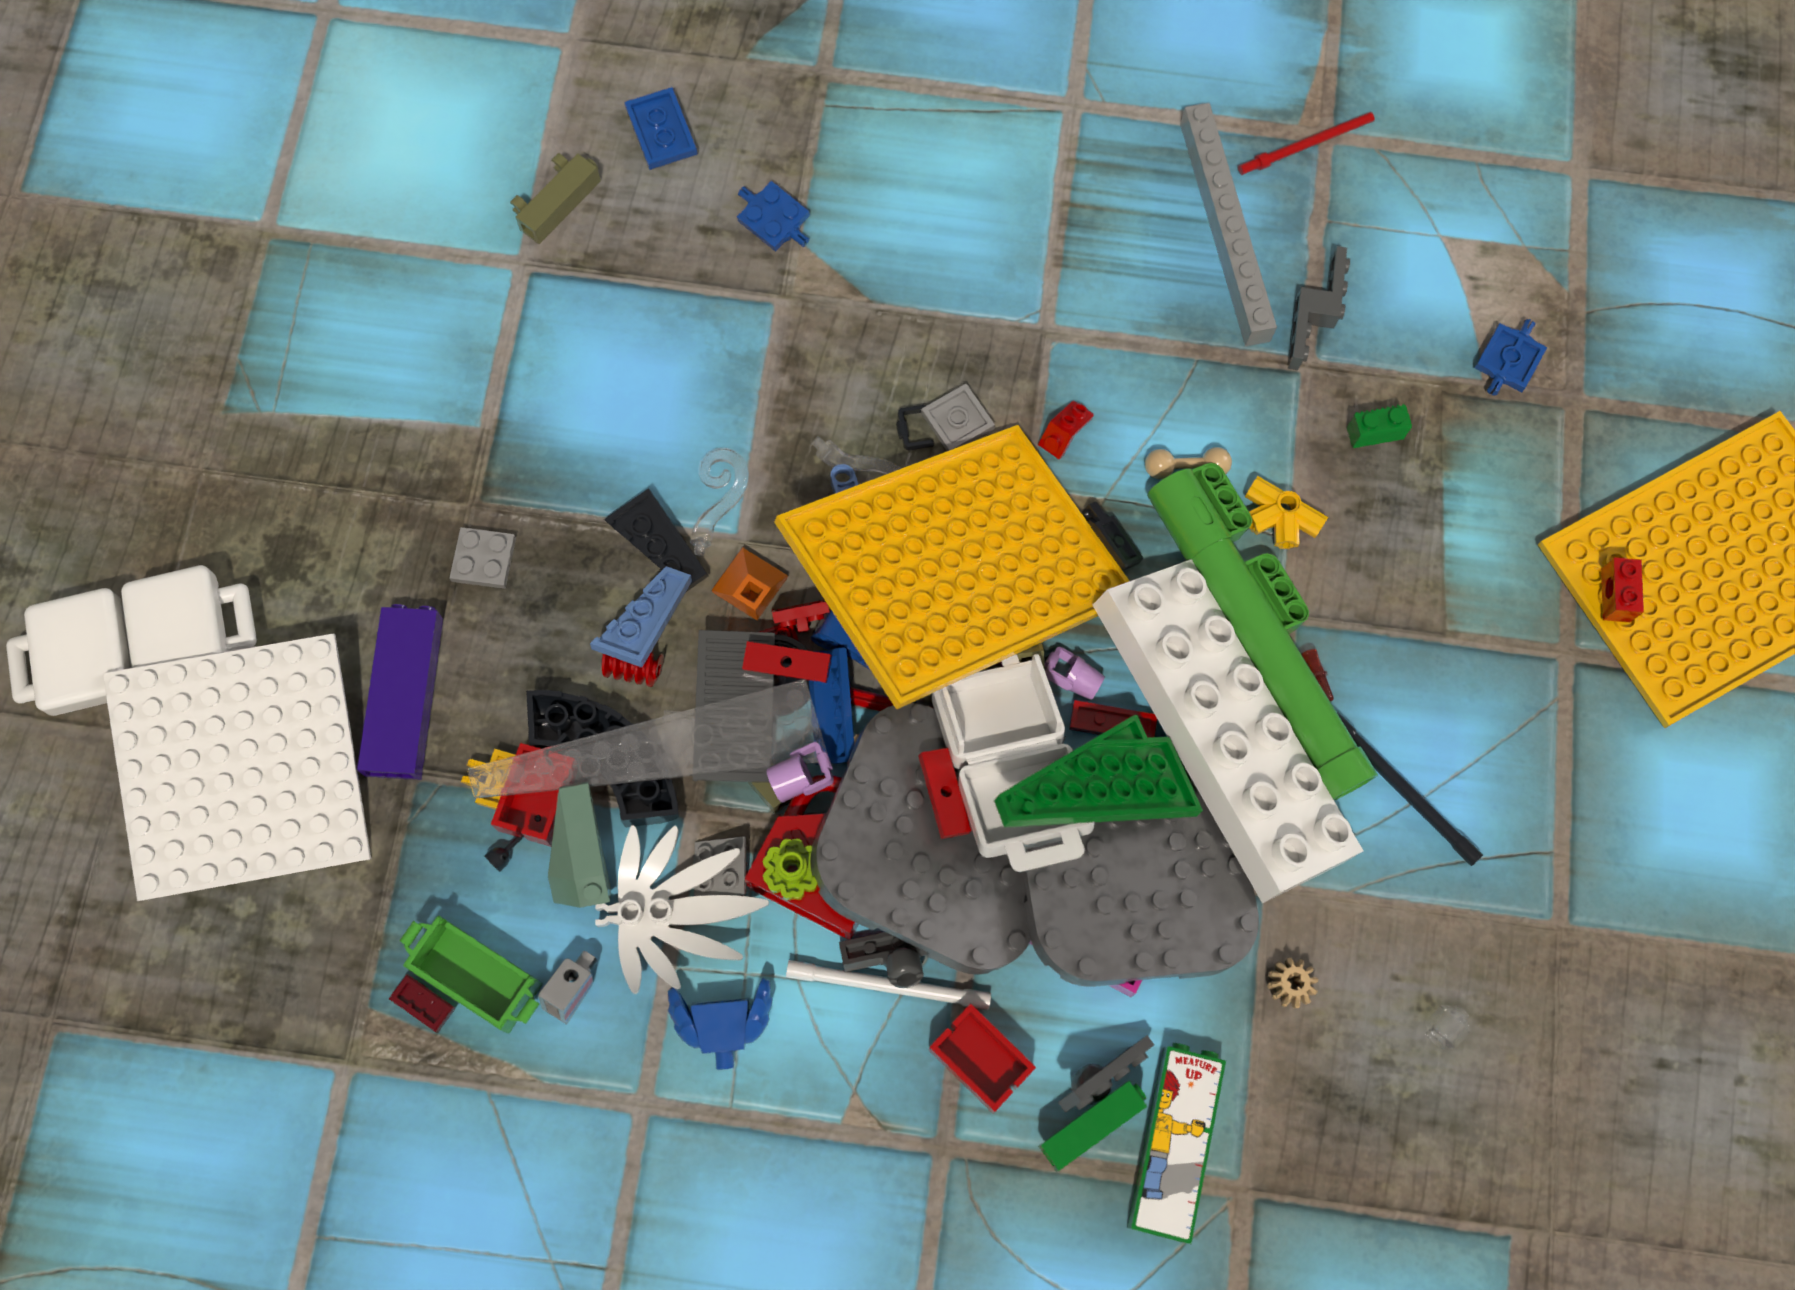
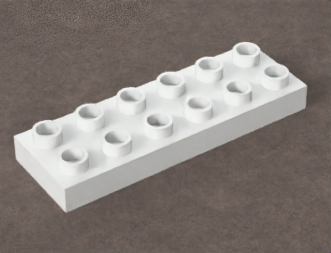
[1093,559,1363,904]

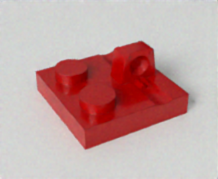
[771,599,830,632]

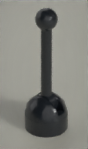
[484,815,541,872]

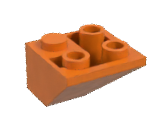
[711,547,788,620]

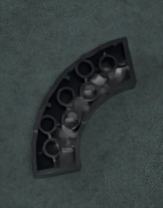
[526,690,679,827]

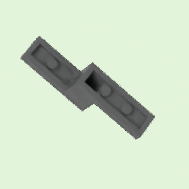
[1288,246,1350,370]

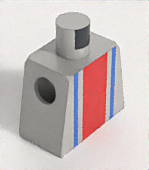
[538,951,598,1025]

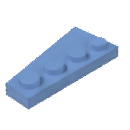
[590,566,692,667]

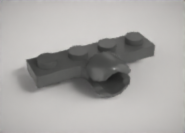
[839,932,928,989]
[1058,1035,1154,1112]

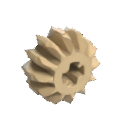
[1267,958,1318,1009]

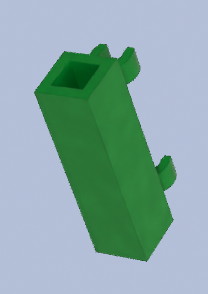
[1038,1081,1148,1172]

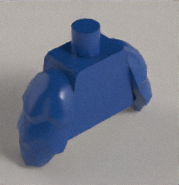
[668,977,773,1070]

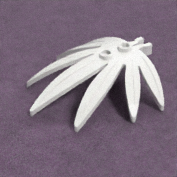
[595,825,769,994]

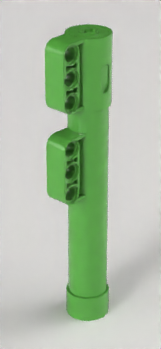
[1147,463,1378,801]

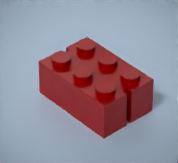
[491,743,580,847]
[928,1004,1036,1114]

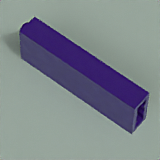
[357,604,443,780]

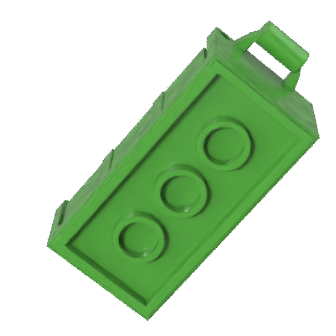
[399,916,543,1034]

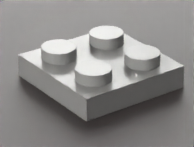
[921,384,995,451]
[450,527,516,589]

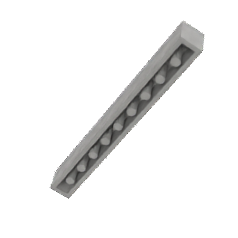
[1180,103,1277,347]

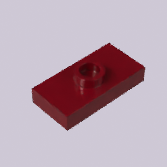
[389,974,456,1033]

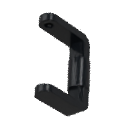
[896,405,934,451]

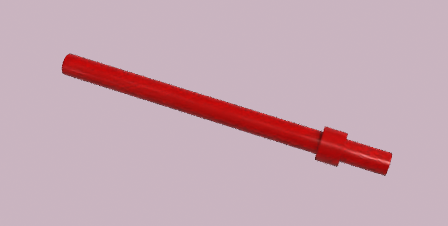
[1238,112,1375,175]

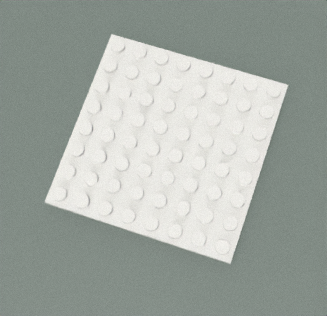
[103,633,371,901]

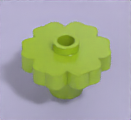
[763,839,818,900]

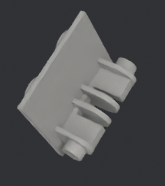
[694,837,748,896]

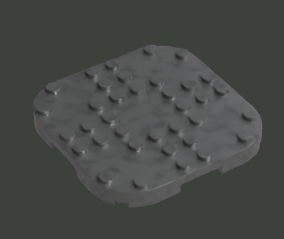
[810,703,1031,974]
[1023,758,1259,987]

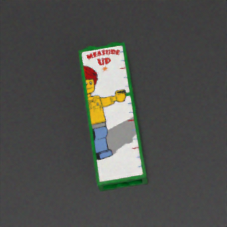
[1127,1043,1226,1244]

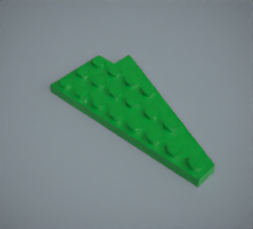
[994,715,1203,827]

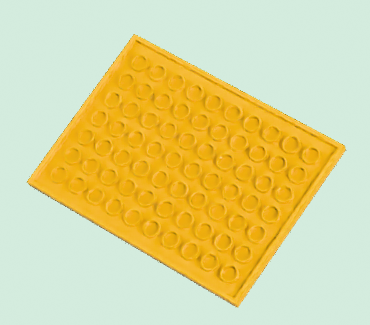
[1538,411,1795,728]
[774,425,1130,710]

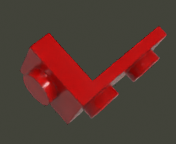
[1038,401,1094,460]

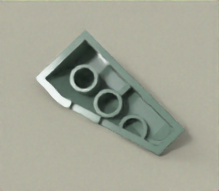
[548,782,611,908]

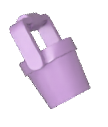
[1044,647,1105,700]

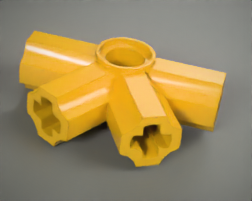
[1245,476,1328,549]

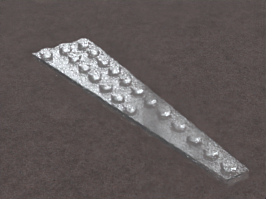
[467,680,827,799]

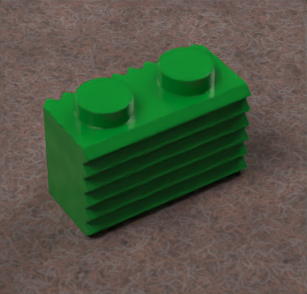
[1347,404,1412,448]

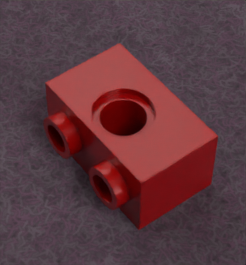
[1601,557,1644,622]

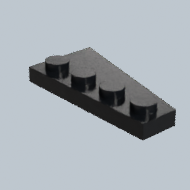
[604,488,709,592]

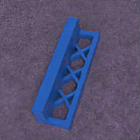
[809,648,854,765]

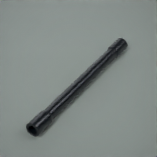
[1337,712,1483,866]

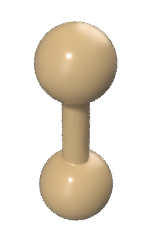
[1145,447,1232,479]

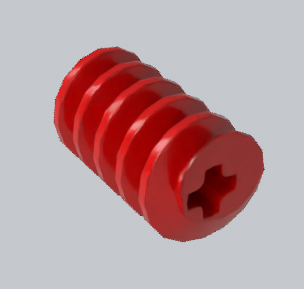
[601,651,664,687]

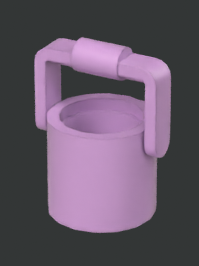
[766,742,834,803]

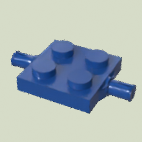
[737,181,810,252]
[1475,319,1547,396]

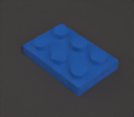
[624,87,698,170]

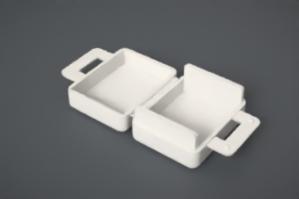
[6,565,257,716]
[932,654,1095,872]

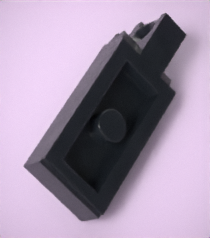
[1082,501,1143,571]

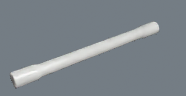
[786,960,991,1010]

